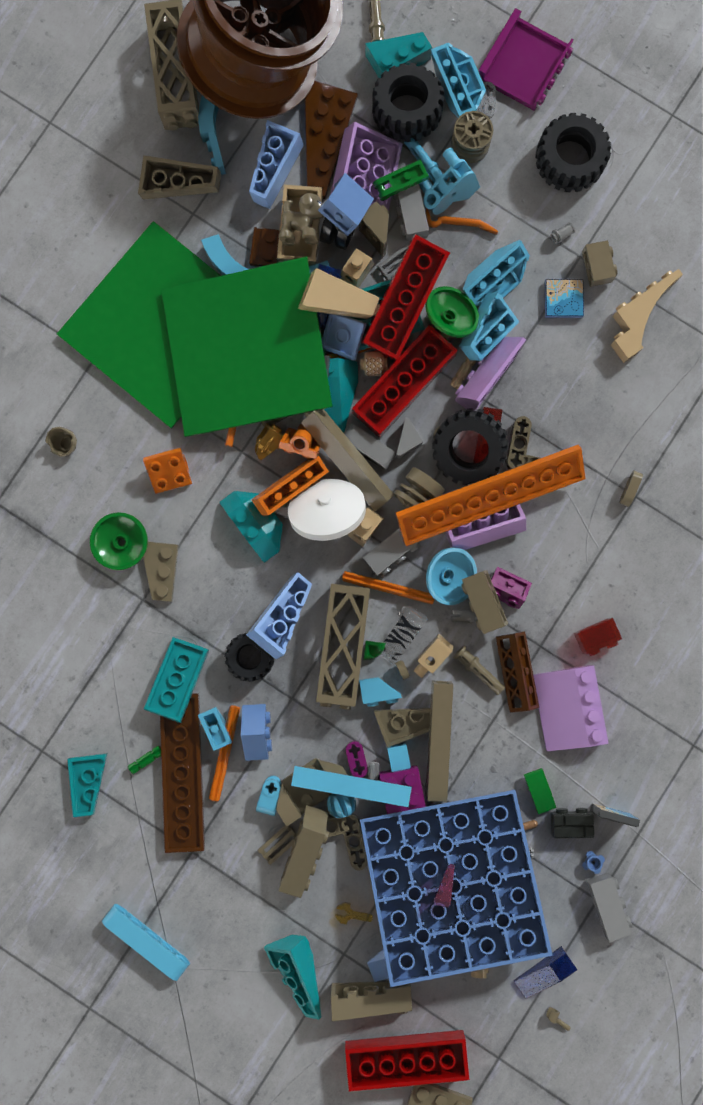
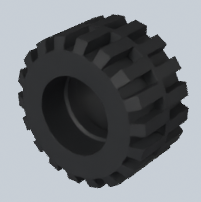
[224,633,275,682]

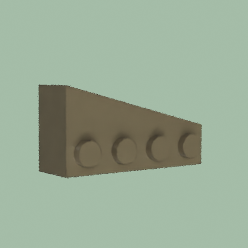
[138,155,221,200]
[279,805,329,898]
[331,981,412,1021]

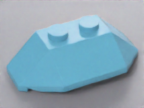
[431,43,486,118]
[463,240,530,305]

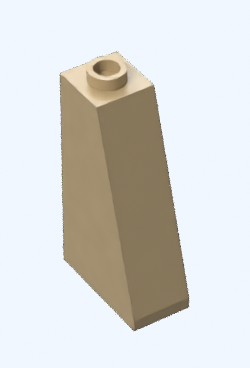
[298,268,379,319]

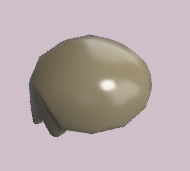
[45,427,77,457]

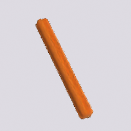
[342,571,435,604]
[209,705,240,801]

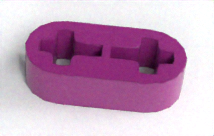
[346,741,368,778]

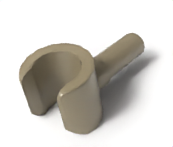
[546,1007,571,1031]

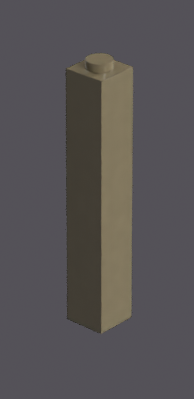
[301,409,394,512]
[426,680,453,804]

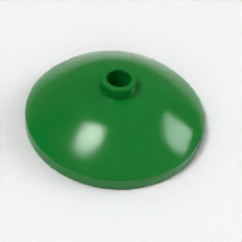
[425,286,479,338]
[90,512,148,570]

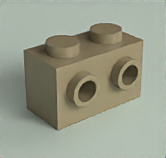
[582,240,617,287]

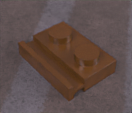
[249,227,280,267]

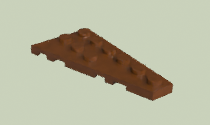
[305,81,358,199]

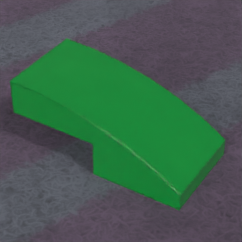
[524,768,556,814]

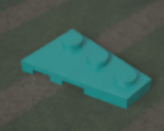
[67,753,108,817]

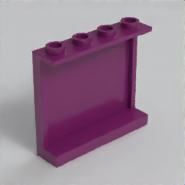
[478,8,574,111]

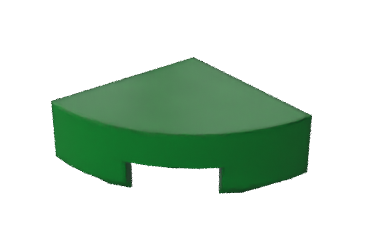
[364,641,386,660]

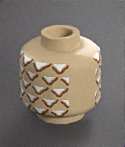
[360,351,387,376]

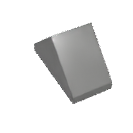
[396,418,423,459]

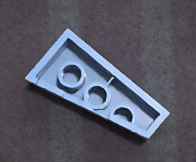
[249,120,304,209]
[246,572,312,660]

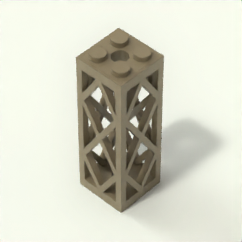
[144,0,199,131]
[316,584,370,710]

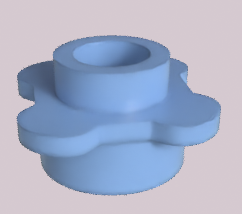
[582,851,605,874]

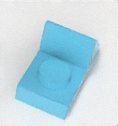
[198,707,232,751]

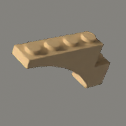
[611,269,683,363]

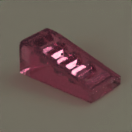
[433,864,455,907]

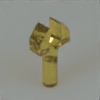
[335,902,373,925]

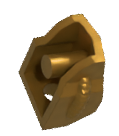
[255,423,283,460]

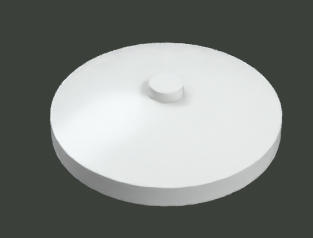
[288,479,366,541]

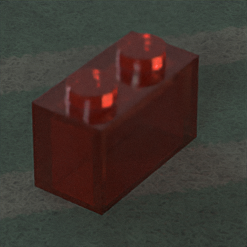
[574,618,622,656]

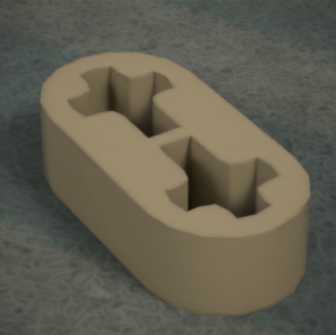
[619,470,643,507]

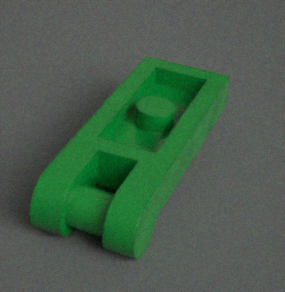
[372,159,429,201]

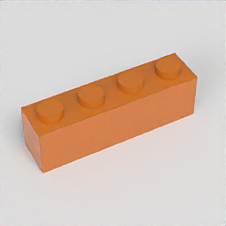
[251,456,329,516]

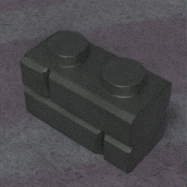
[551,808,594,838]

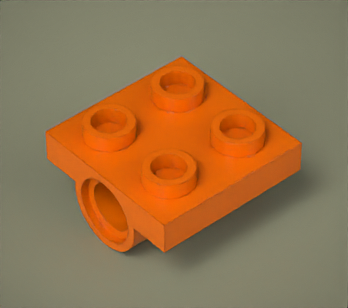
[279,423,321,459]
[143,448,192,494]

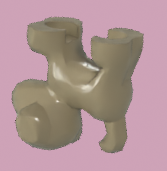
[279,193,324,246]

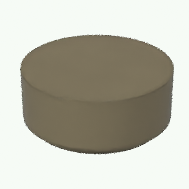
[395,660,410,680]

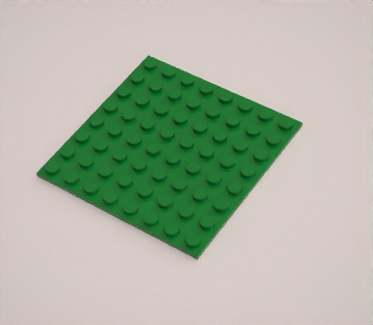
[57,221,221,429]
[161,256,333,437]

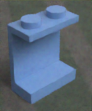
[318,173,374,236]

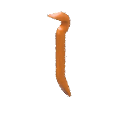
[425,208,498,235]

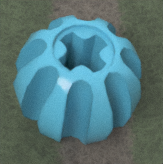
[327,793,356,818]

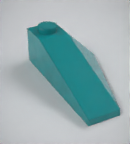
[324,358,358,433]
[264,934,322,1020]

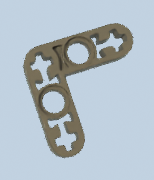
[506,416,540,470]
[326,813,368,871]

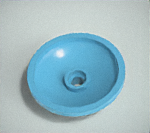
[426,547,477,605]

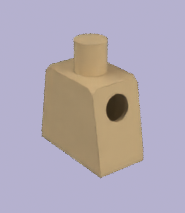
[340,249,374,288]
[348,507,385,547]
[414,634,453,678]

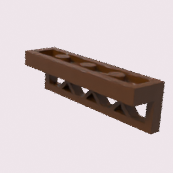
[496,631,540,713]

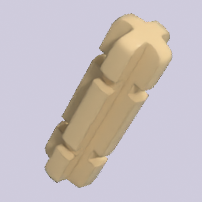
[450,357,476,389]

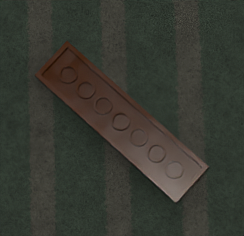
[160,693,205,853]

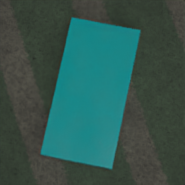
[144,637,209,723]

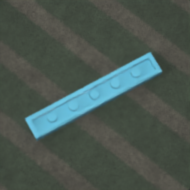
[291,766,412,807]

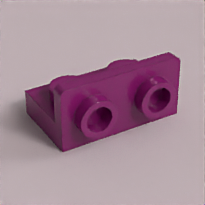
[491,567,532,609]

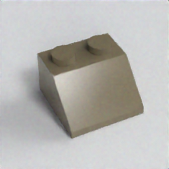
[359,201,389,257]

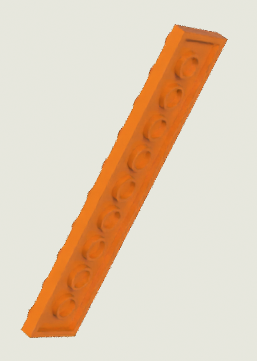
[396,445,586,546]

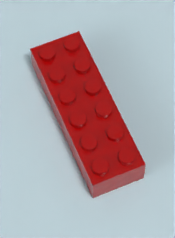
[361,234,450,360]
[352,325,458,438]
[345,1030,470,1092]

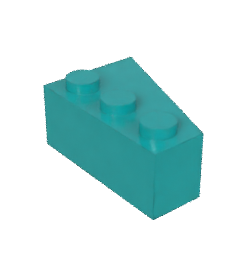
[365,32,432,78]

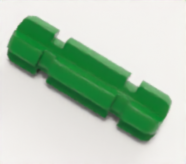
[128,746,161,774]

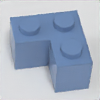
[241,704,272,761]

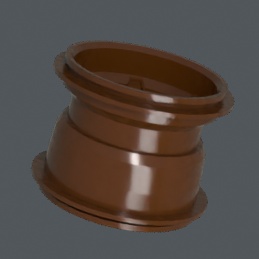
[176,0,343,119]

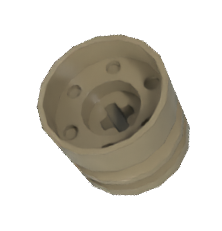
[451,111,493,163]
[393,467,445,508]

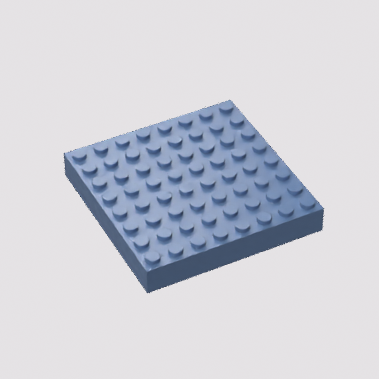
[360,790,553,987]

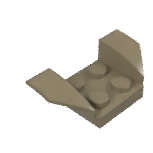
[276,758,348,827]

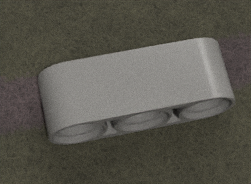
[344,424,396,470]

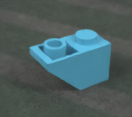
[359,677,402,707]

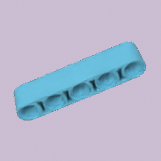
[102,904,190,981]

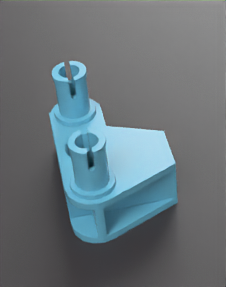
[419,148,480,215]

